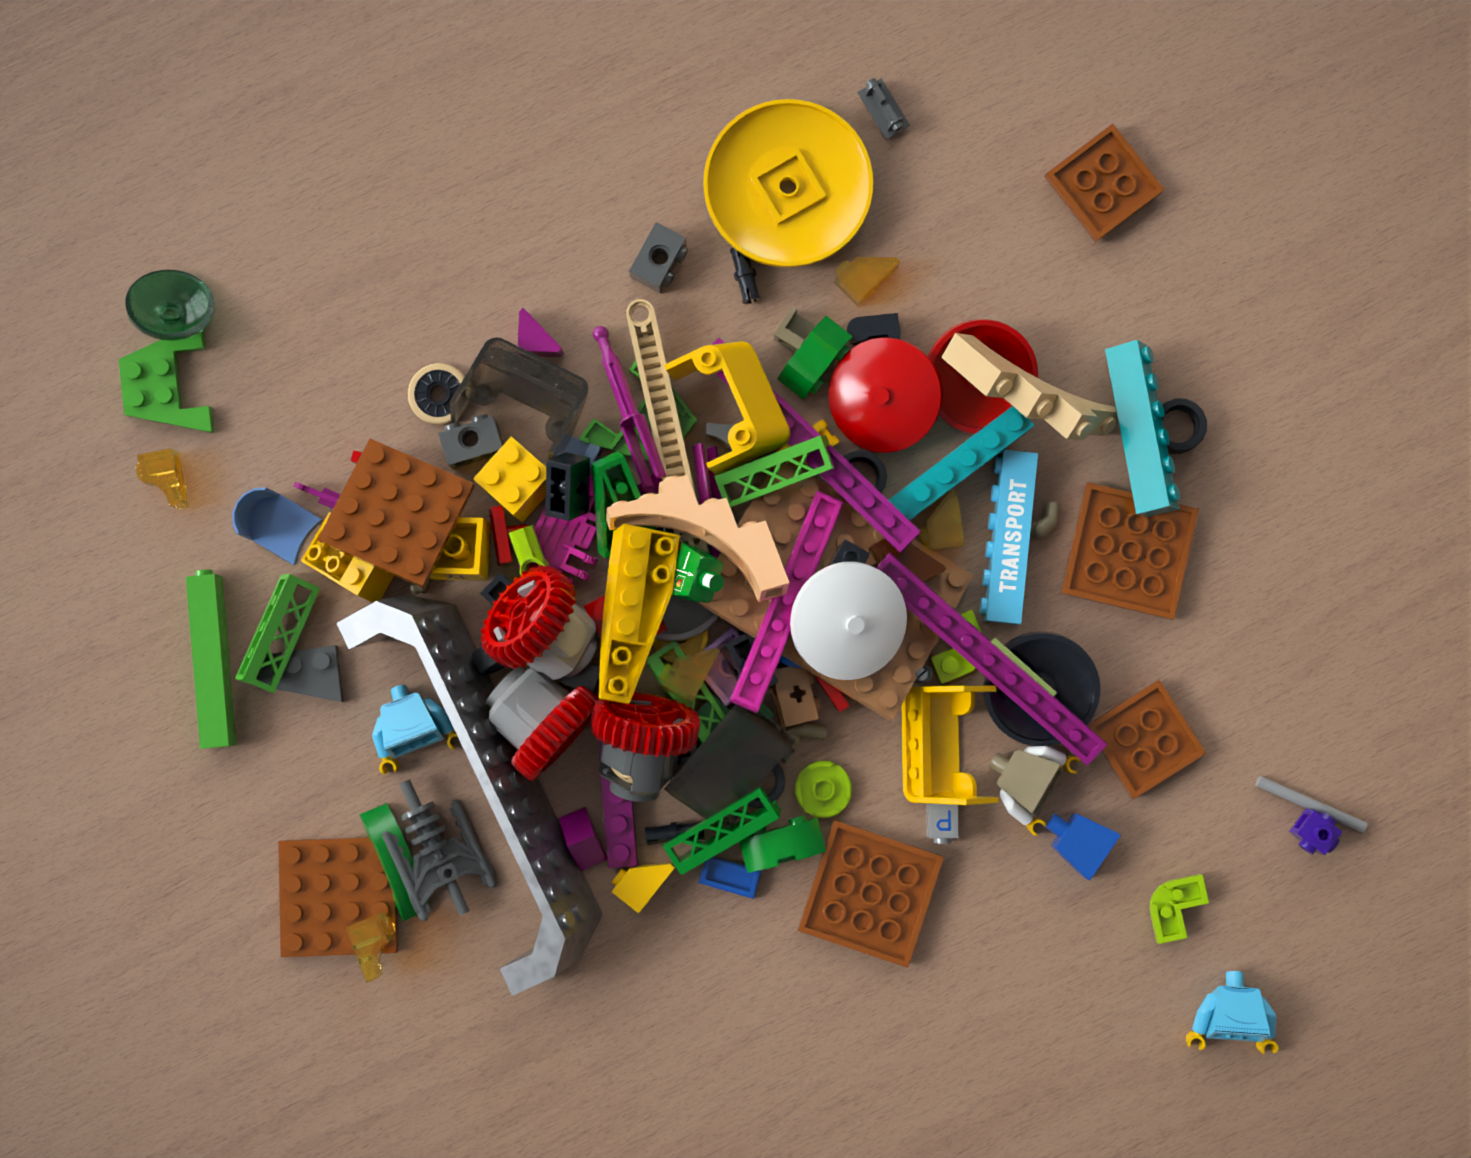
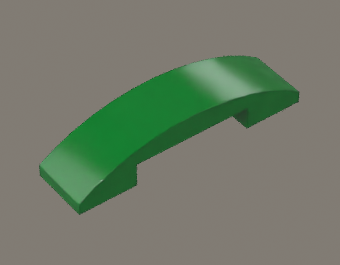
[359,803,430,921]

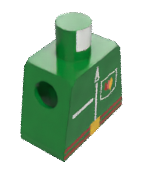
[671,541,724,603]

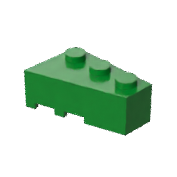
[591,452,655,559]

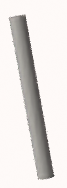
[1255,776,1367,833]

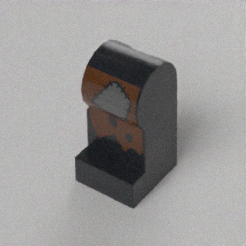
[846,313,900,346]

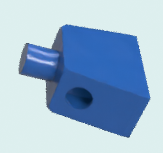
[1045,813,1121,881]

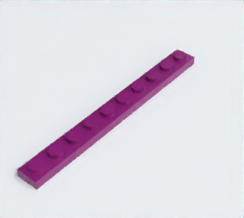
[712,338,921,553]
[875,552,1107,765]

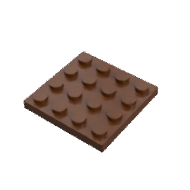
[317,438,475,588]
[1060,482,1199,620]
[798,820,944,968]
[278,837,398,957]

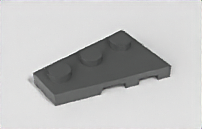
[256,645,344,702]

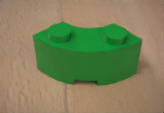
[777,316,853,400]
[739,815,826,873]

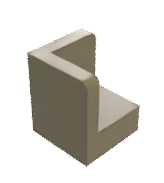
[774,306,814,353]

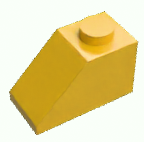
[611,862,675,914]

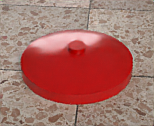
[928,319,1039,434]
[828,338,943,453]

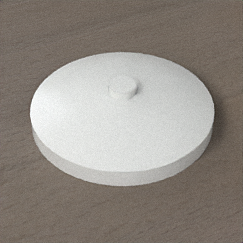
[790,562,907,680]

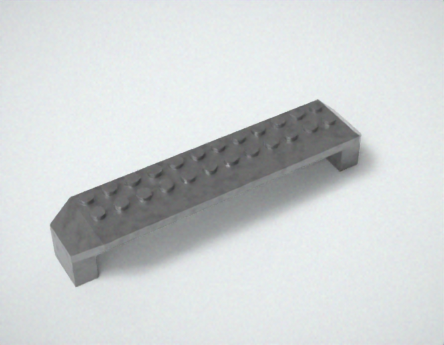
[337,594,603,996]

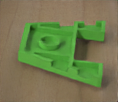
[119,323,215,433]
[579,361,697,463]

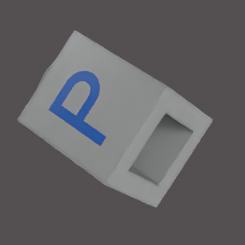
[926,803,958,844]

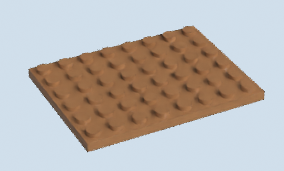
[696,462,973,721]

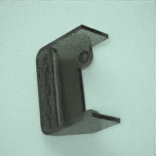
[450,337,588,459]

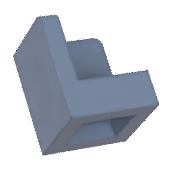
[564,437,603,476]

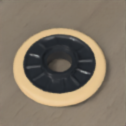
[408,363,470,425]

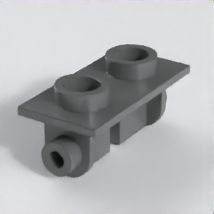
[857,78,910,140]

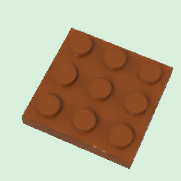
[1044,124,1165,242]
[1087,680,1206,799]

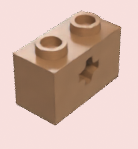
[771,666,821,728]

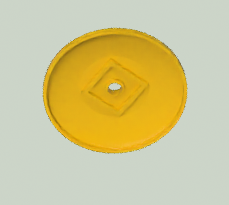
[703,99,873,268]

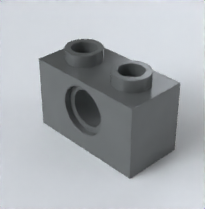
[629,222,688,293]
[438,414,504,469]

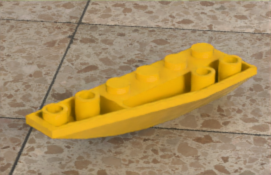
[599,524,680,704]

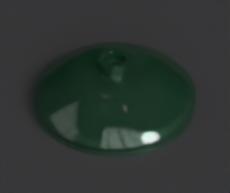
[125,269,214,341]

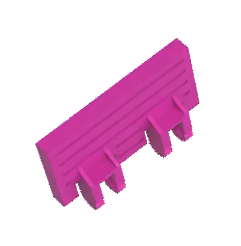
[517,476,598,584]

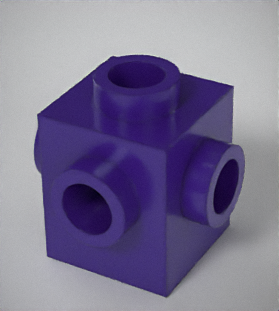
[1288,809,1342,855]

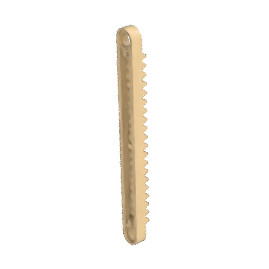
[626,299,709,553]

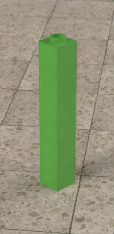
[186,569,237,749]

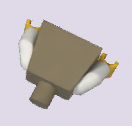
[989,746,1081,836]

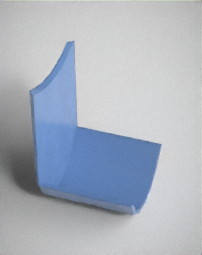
[232,488,322,565]

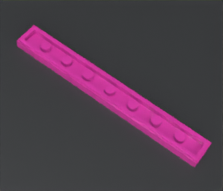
[729,491,844,713]

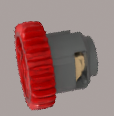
[591,691,700,802]

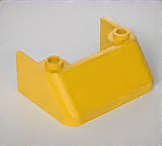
[664,341,791,476]
[901,686,999,805]

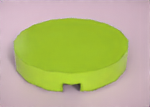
[795,761,852,818]

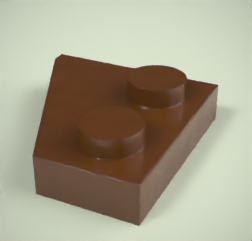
[868,538,946,583]

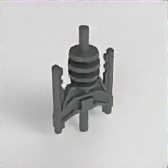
[382,779,498,922]

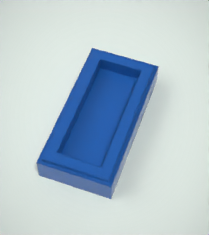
[698,857,762,899]

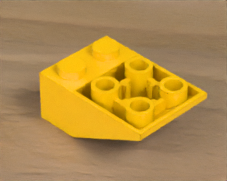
[301,512,395,603]

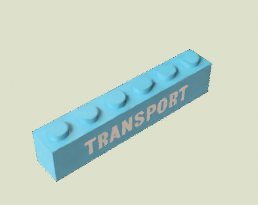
[979,450,1038,625]

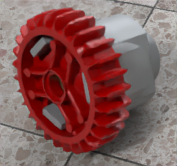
[481,565,597,680]
[486,666,598,781]

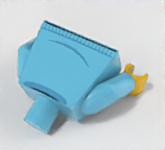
[372,685,458,775]
[1186,971,1279,1055]

